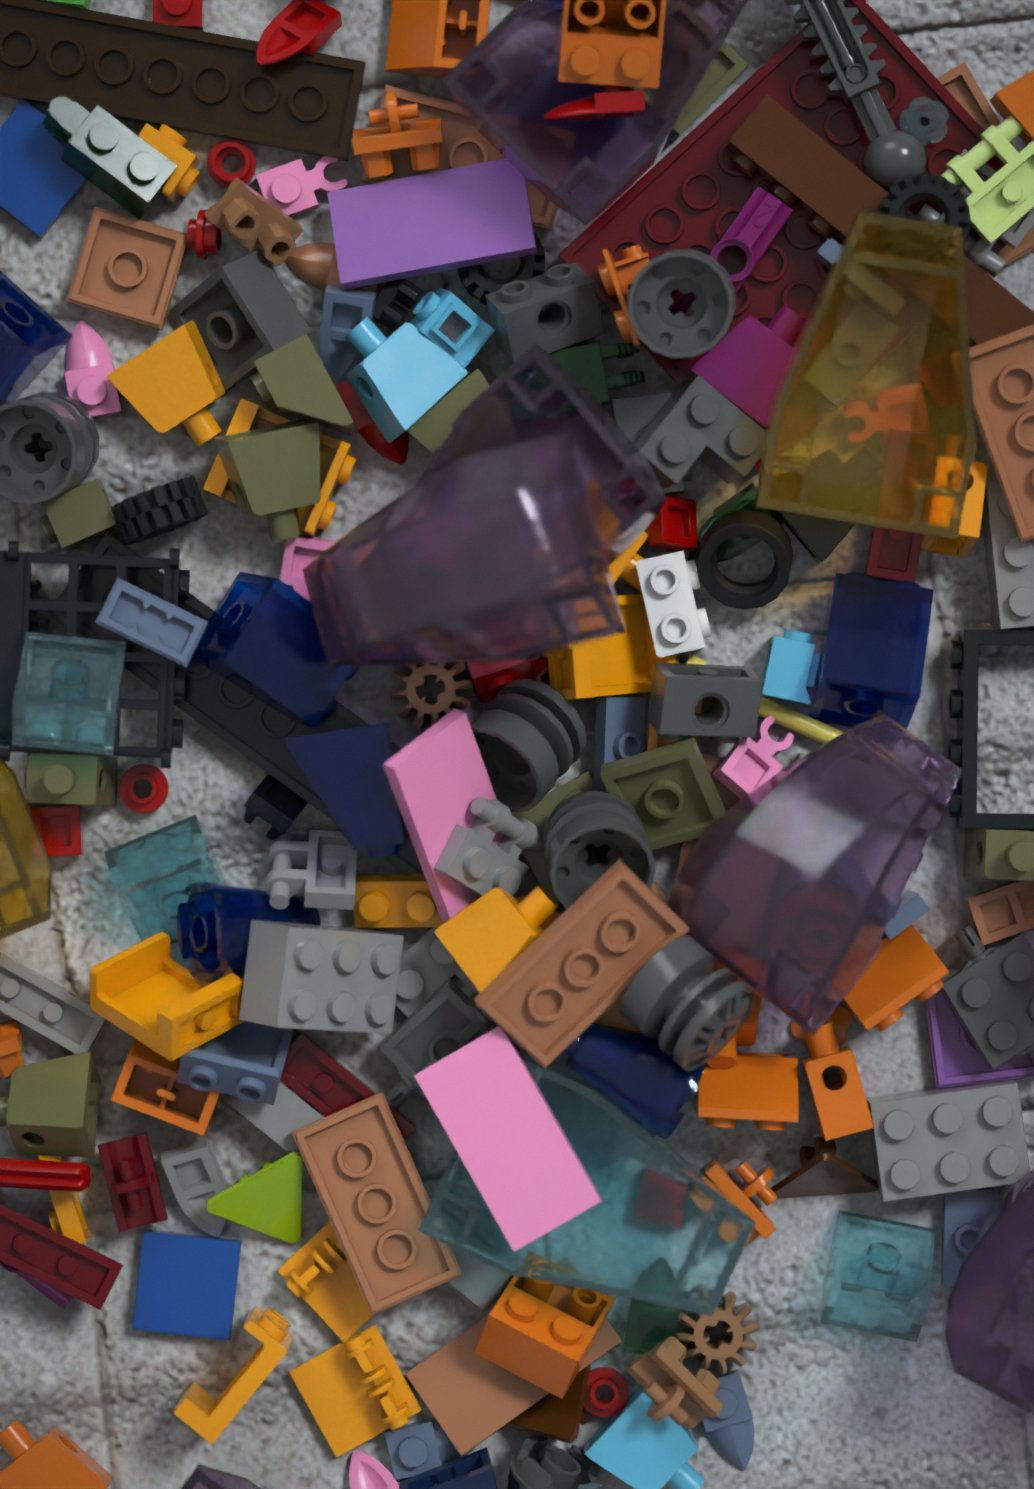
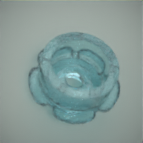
[900,97,949,146]

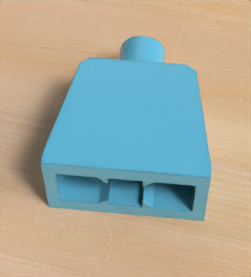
[346,316,469,443]
[584,1385,705,1489]

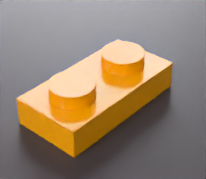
[353,874,444,928]
[38,1155,91,1244]

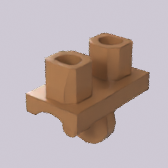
[204,177,304,266]
[626,1336,724,1431]

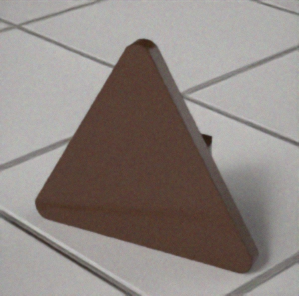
[771,1136,877,1198]
[506,1365,591,1443]

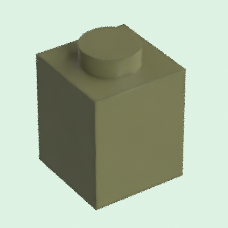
[40,479,118,551]

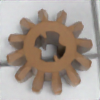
[389,648,473,729]
[675,1289,759,1374]

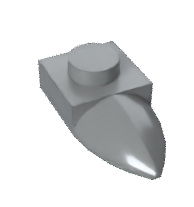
[160,1137,226,1237]

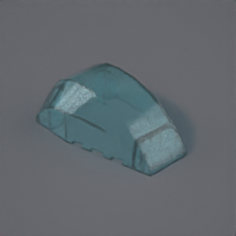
[418,1053,756,1316]

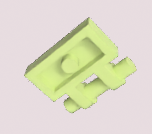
[940,116,1034,246]

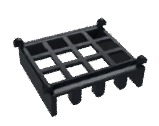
[0,541,190,769]

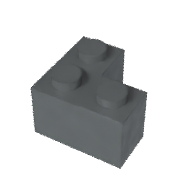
[623,375,774,490]

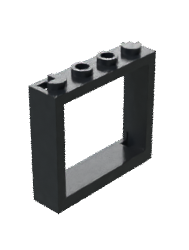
[948,630,1034,829]

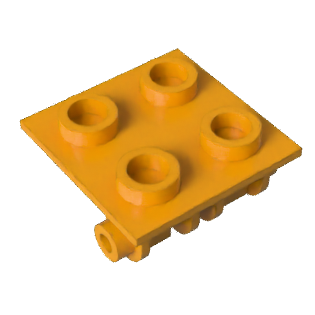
[277,1221,373,1342]
[289,1324,423,1458]

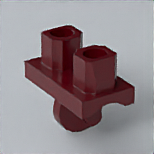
[98,1132,168,1232]

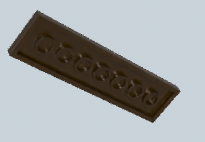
[0,0,366,162]

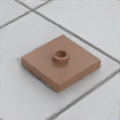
[67,206,188,331]

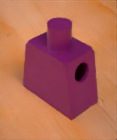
[690,305,806,430]

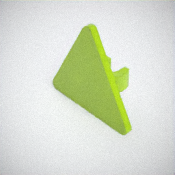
[206,1151,303,1244]

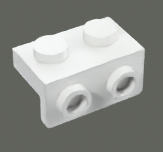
[636,550,711,658]

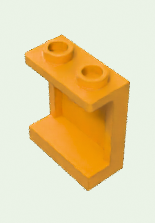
[203,398,357,537]
[543,594,680,699]
[90,931,244,1061]
[173,1306,293,1444]

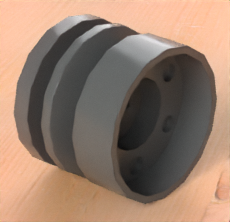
[628,249,736,358]
[0,391,100,504]
[470,679,587,812]
[541,790,655,909]
[621,935,756,1072]

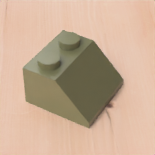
[251,333,357,434]

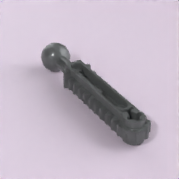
[785,0,927,192]

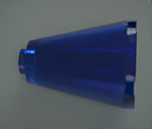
[177,882,320,982]
[562,1022,706,1140]

